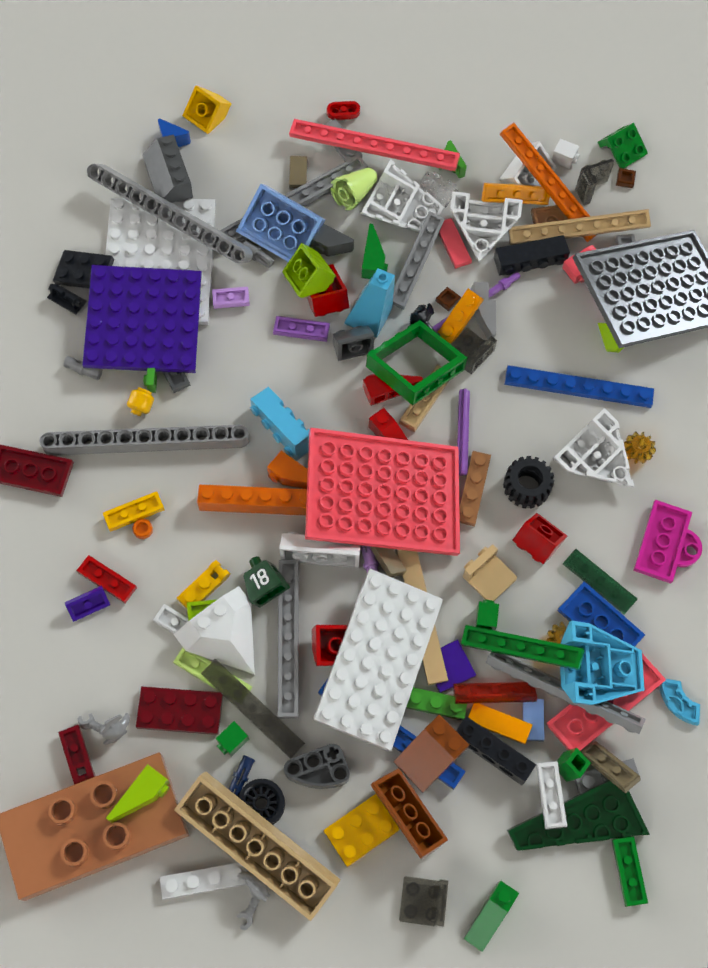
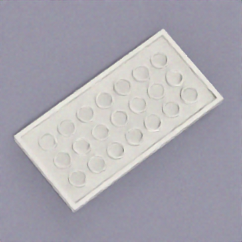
[313,569,443,751]

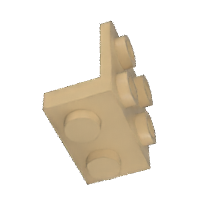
[463,544,517,601]

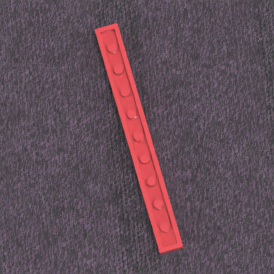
[289,119,460,171]

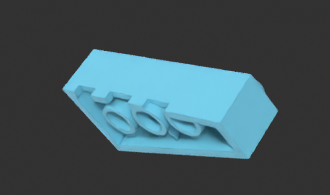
[250,387,310,461]

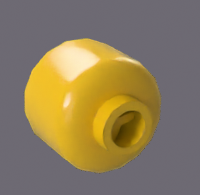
[127,387,154,416]

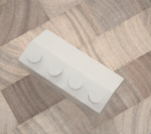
[279,532,361,568]

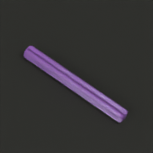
[457,388,470,476]

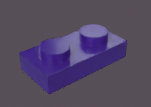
[64,586,110,622]

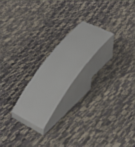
[471,282,496,341]

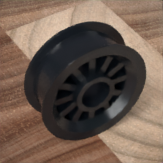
[239,779,285,825]

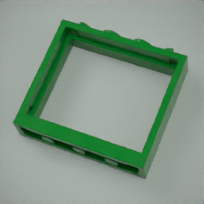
[366,320,467,405]

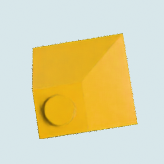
[182,85,232,134]

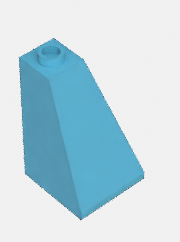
[344,268,395,338]

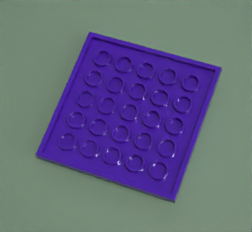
[82,265,202,373]

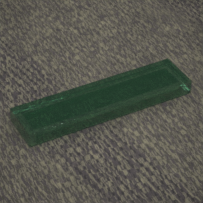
[563,549,638,615]

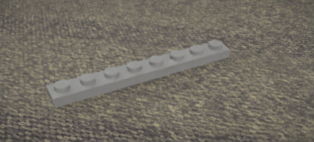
[278,560,299,719]
[486,652,646,734]

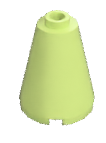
[330,168,377,210]

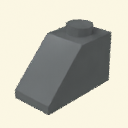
[313,224,354,257]

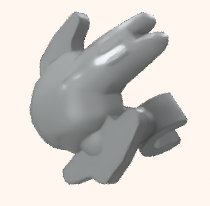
[78,713,130,745]
[237,872,270,930]

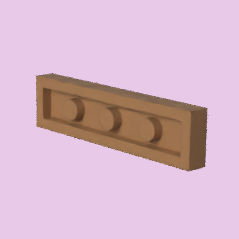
[459,451,491,527]

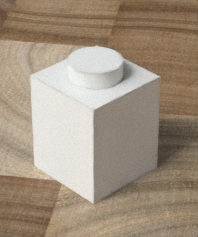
[552,138,580,169]

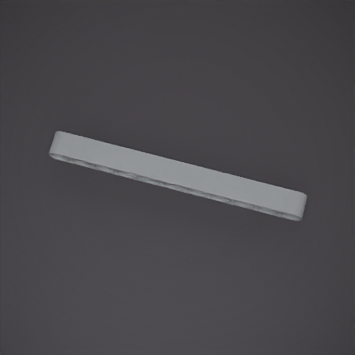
[87,164,253,263]
[39,425,249,455]

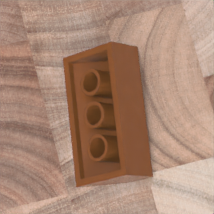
[370,768,448,860]

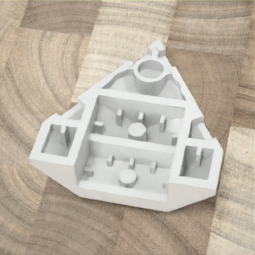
[450,191,523,262]
[553,408,634,487]
[174,586,255,675]

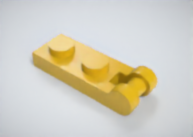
[177,560,231,609]

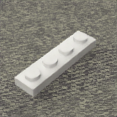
[160,863,247,900]

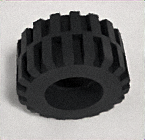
[503,456,554,509]

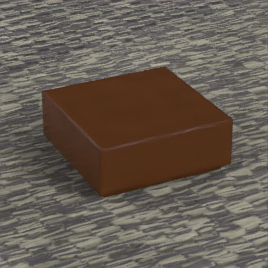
[616,168,636,188]
[435,287,461,311]

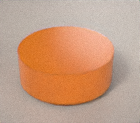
[132,519,153,539]

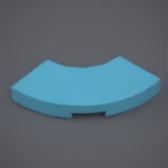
[659,679,700,726]

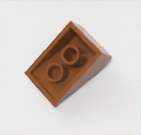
[393,714,469,793]

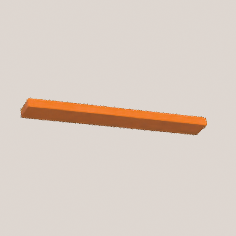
[500,123,596,242]

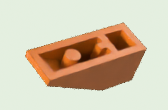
[267,450,308,489]

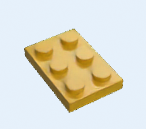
[323,794,400,867]

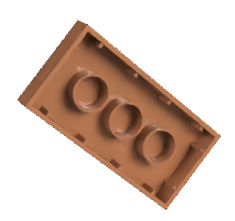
[0,752,189,901]

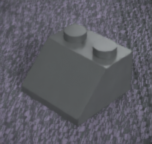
[333,326,374,361]

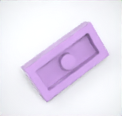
[212,287,250,309]

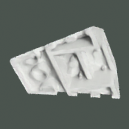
[361,159,444,232]

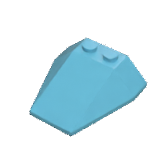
[560,621,645,705]

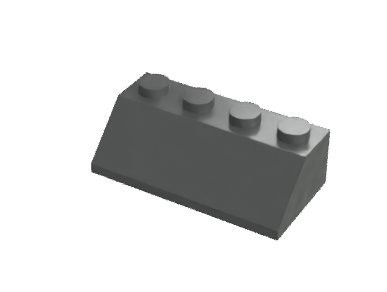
[142,135,193,203]

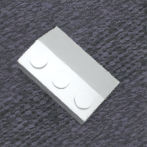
[499,141,557,186]

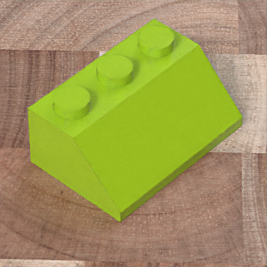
[282,243,336,298]

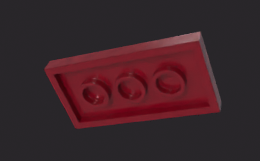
[0,445,74,497]
[136,686,223,735]

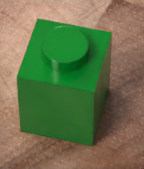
[475,600,499,631]
[216,721,250,757]
[557,748,591,782]

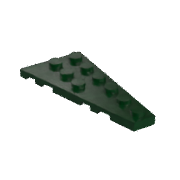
[507,780,650,851]

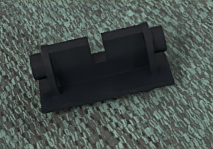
[47,284,87,315]

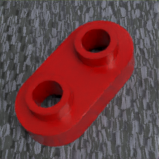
[327,101,360,120]

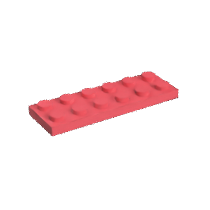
[546,653,666,751]

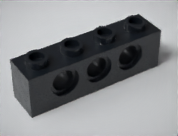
[456,716,537,786]

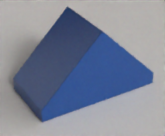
[158,118,191,147]

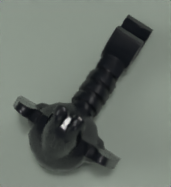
[410,303,441,336]

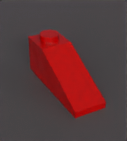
[363,374,423,406]
[369,407,408,440]

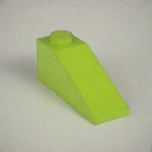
[106,764,170,823]

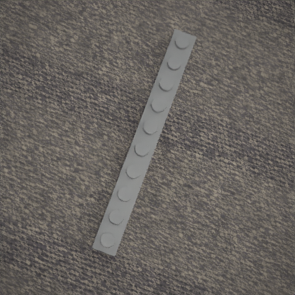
[212,155,368,249]

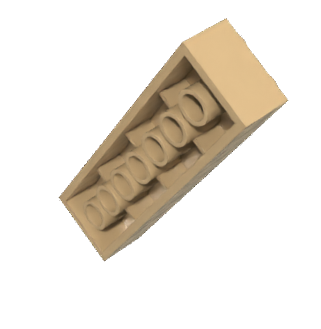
[174,771,341,921]

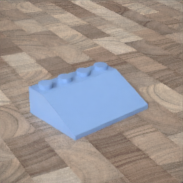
[236,184,326,262]

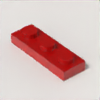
[76,555,137,604]

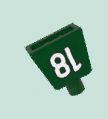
[243,556,290,608]

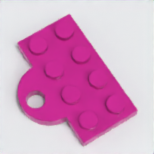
[633,500,702,584]

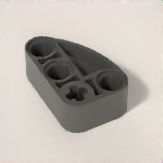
[284,744,350,789]

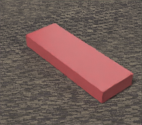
[438,218,472,269]

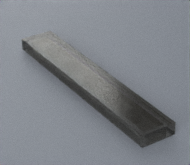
[201,659,305,759]

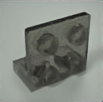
[575,158,614,205]
[451,328,497,375]
[399,876,449,928]

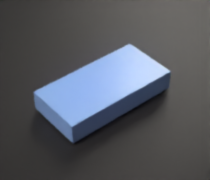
[522,698,544,741]

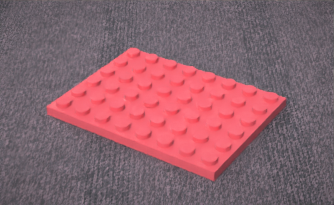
[305,428,460,556]

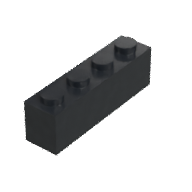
[494,235,570,276]

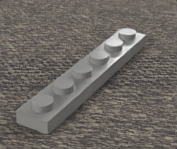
[393,211,445,310]

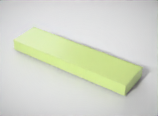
[173,648,252,705]

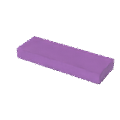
[273,316,330,342]

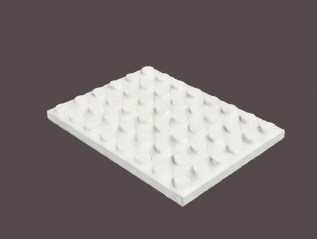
[105,198,216,325]

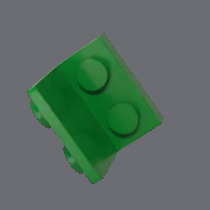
[598,123,648,169]

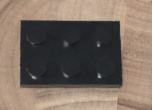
[53,250,115,289]

